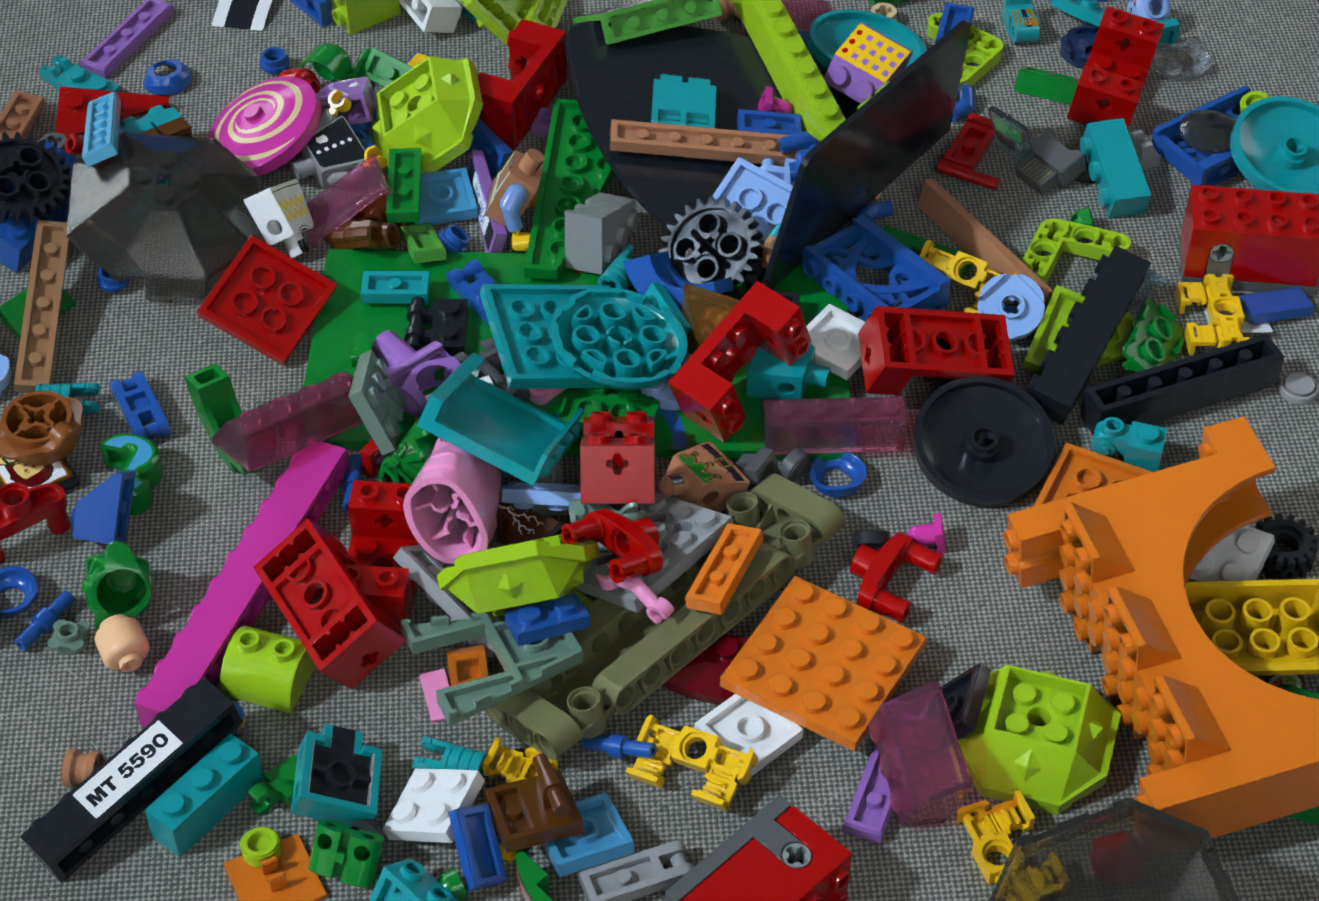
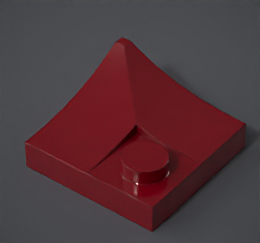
[661,634,749,705]

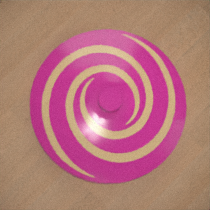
[206,76,322,179]

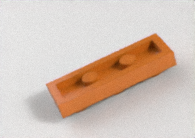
[685,523,763,615]

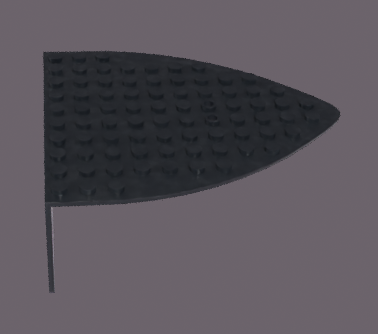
[564,20,971,289]

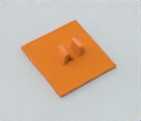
[223,833,327,901]

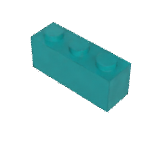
[1080,118,1152,219]
[145,733,264,858]

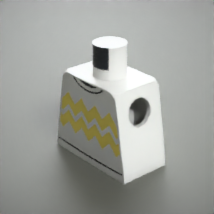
[243,178,314,258]

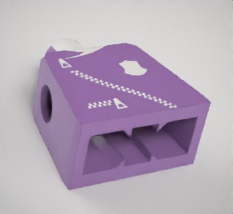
[317,76,376,125]

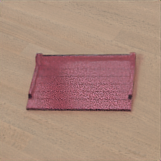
[305,154,391,248]

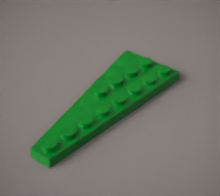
[524,98,614,280]

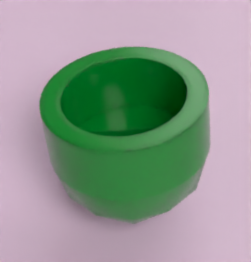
[1071,207,1095,227]
[437,868,469,901]

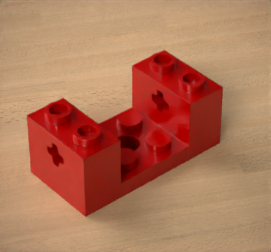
[1067,6,1165,129]
[478,19,568,151]
[668,281,812,443]
[858,306,1015,395]
[580,411,655,504]
[344,480,420,630]
[253,518,406,689]

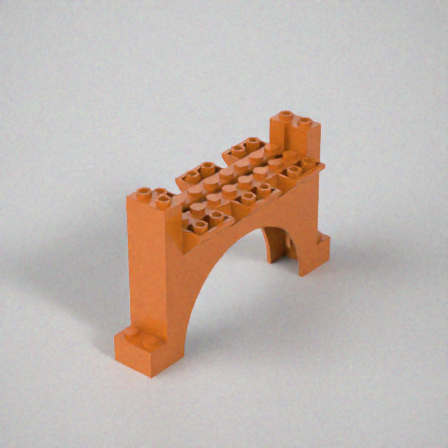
[1003,416,1319,856]

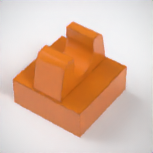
[446,644,488,686]

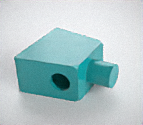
[746,343,831,402]

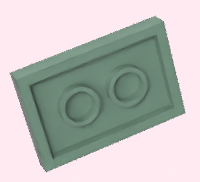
[348,350,406,456]

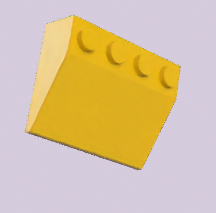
[1185,579,1319,676]

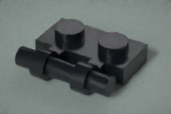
[404,297,468,356]

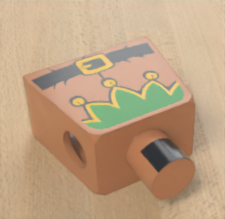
[659,441,750,511]

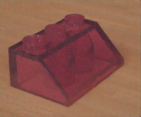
[869,681,973,827]

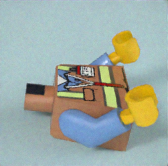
[484,148,544,251]

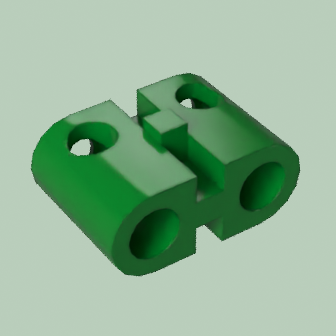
[308,819,385,888]

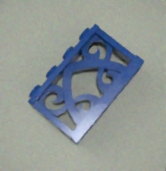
[1151,85,1251,186]
[802,214,950,321]

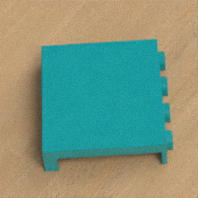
[417,353,584,486]

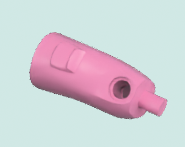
[403,438,502,564]

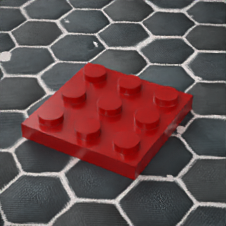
[197,235,337,366]

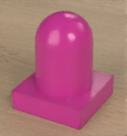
[758,86,793,114]
[907,513,946,553]

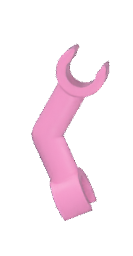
[596,564,675,625]

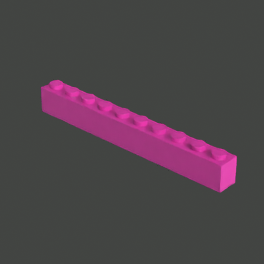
[135,438,348,727]

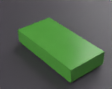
[400,223,446,264]

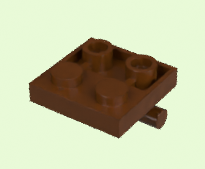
[484,754,584,853]

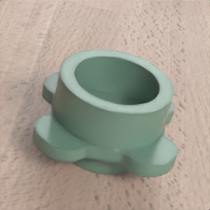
[47,619,90,655]

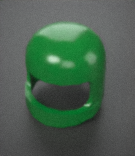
[297,43,352,82]

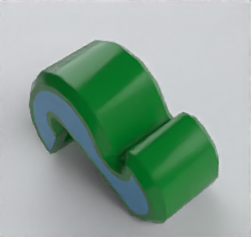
[99,433,163,516]

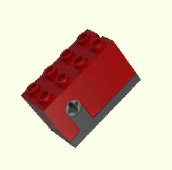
[1179,185,1319,297]
[665,795,852,901]

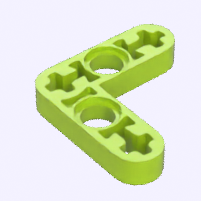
[927,13,1004,86]
[1022,218,1131,284]

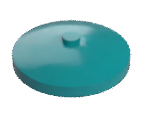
[807,9,927,69]
[1230,96,1319,194]

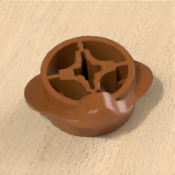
[0,391,83,466]

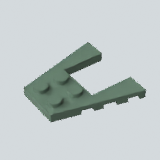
[400,609,583,726]

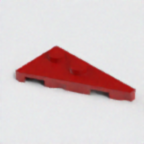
[55,87,169,138]

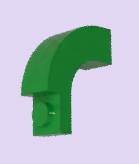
[184,363,276,476]

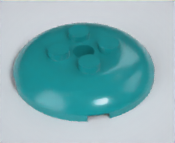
[551,287,688,390]

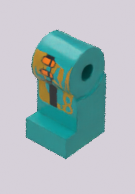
[1001,0,1040,43]

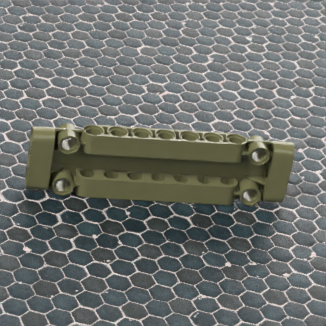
[485,473,845,761]

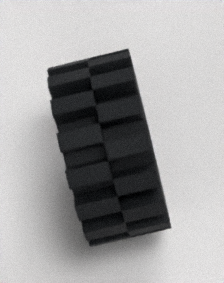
[1254,513,1319,580]

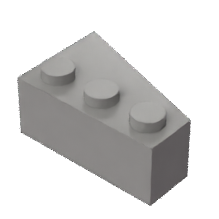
[564,192,639,275]

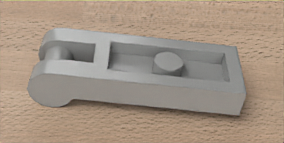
[579,840,695,901]

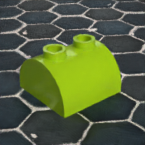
[220,626,316,714]

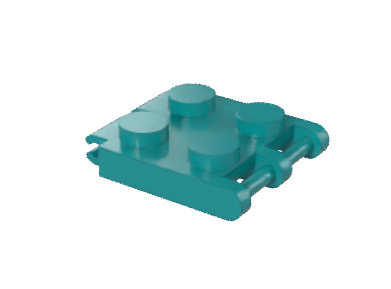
[651,74,716,128]

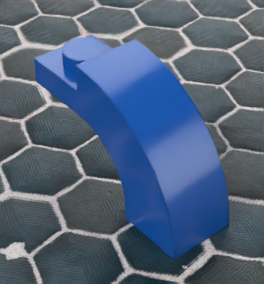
[623,251,734,315]

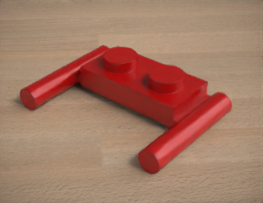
[937,113,1029,191]

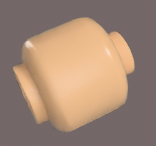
[94,614,150,672]

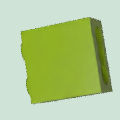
[332,0,401,35]

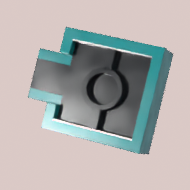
[291,724,383,825]

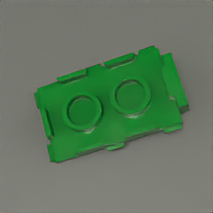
[1121,296,1185,372]
[559,388,661,438]

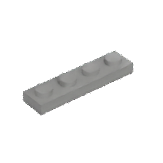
[393,545,496,658]

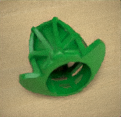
[379,418,439,484]
[81,541,155,630]

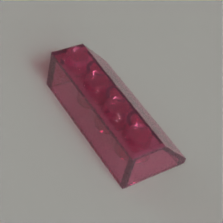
[212,371,363,472]
[760,395,907,454]

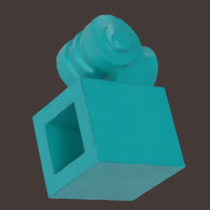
[1091,417,1168,472]

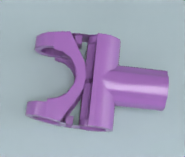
[372,330,461,417]

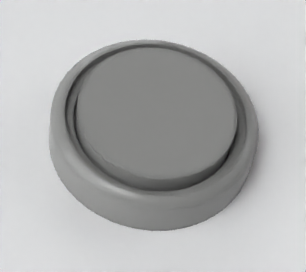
[1278,372,1319,405]

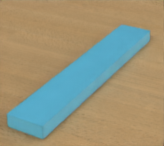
[82,92,121,167]

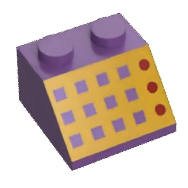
[824,23,913,103]

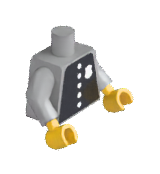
[291,90,387,189]

